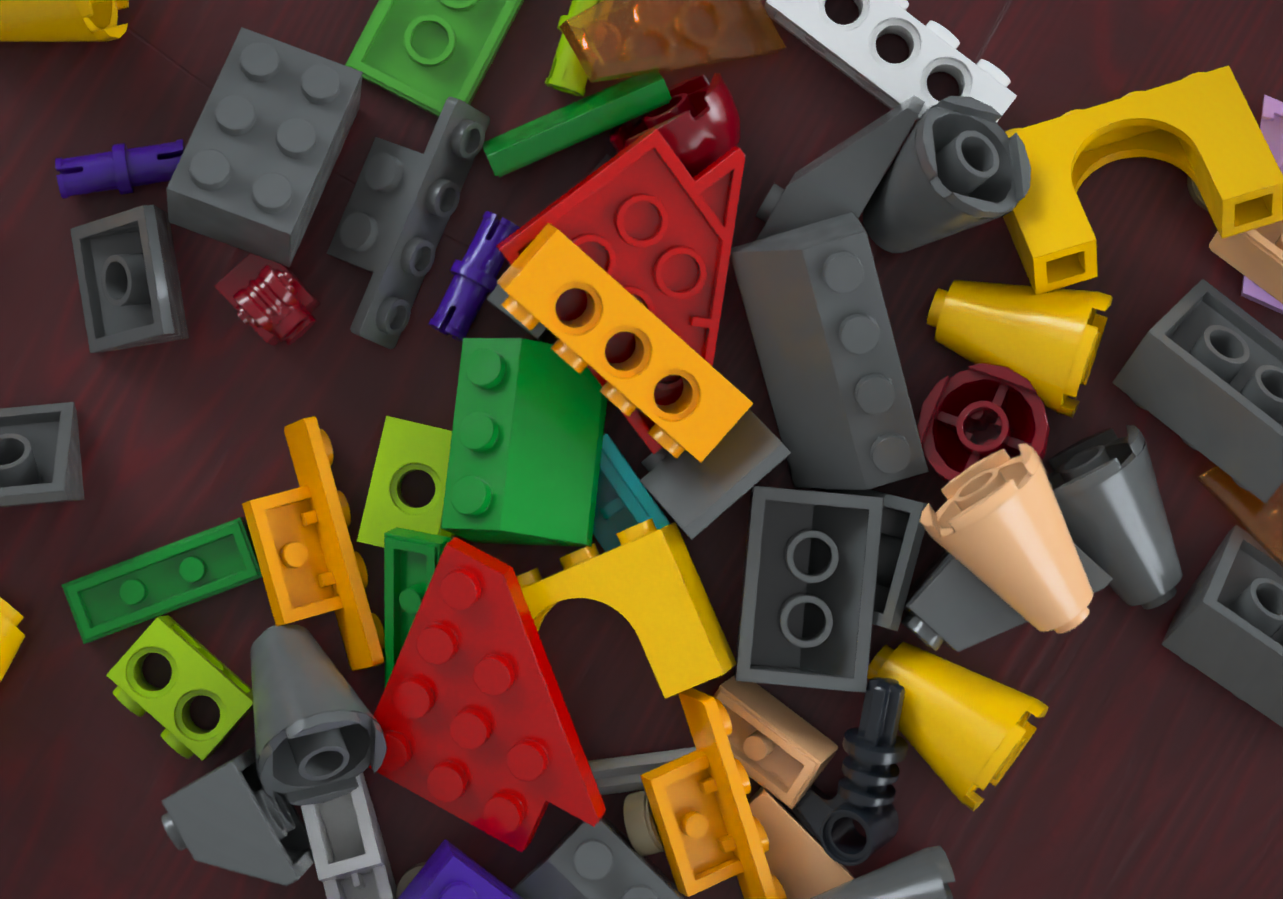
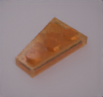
[560,0,786,83]

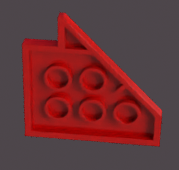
[496,127,745,455]
[368,537,606,853]

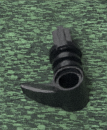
[791,677,908,866]

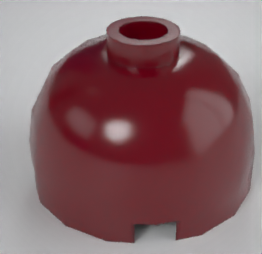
[610,73,740,178]
[918,363,1050,483]

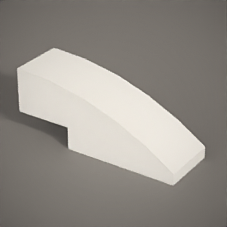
[301,772,397,899]

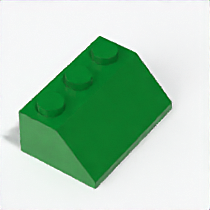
[441,338,607,547]

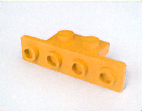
[242,416,385,671]
[640,688,787,899]

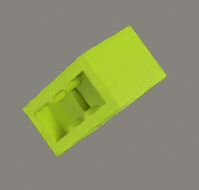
[106,615,253,761]

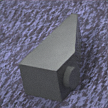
[755,96,925,240]

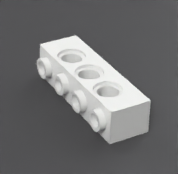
[763,0,1017,127]

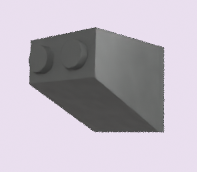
[901,544,1113,652]

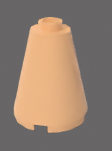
[920,443,1094,634]

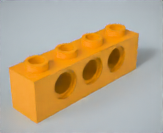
[497,223,753,463]

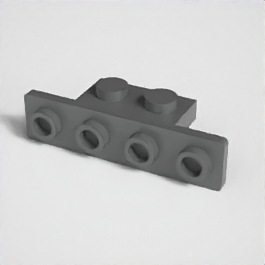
[327,96,490,350]

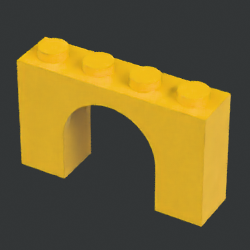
[1003,65,1283,294]
[516,518,737,699]

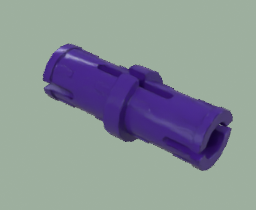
[55,139,185,199]
[428,211,520,343]

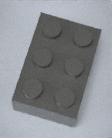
[167,27,363,267]

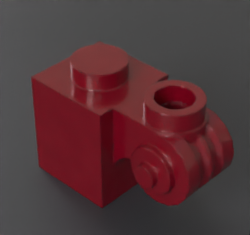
[215,253,321,346]

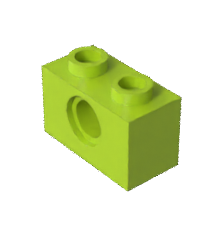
[357,416,454,548]

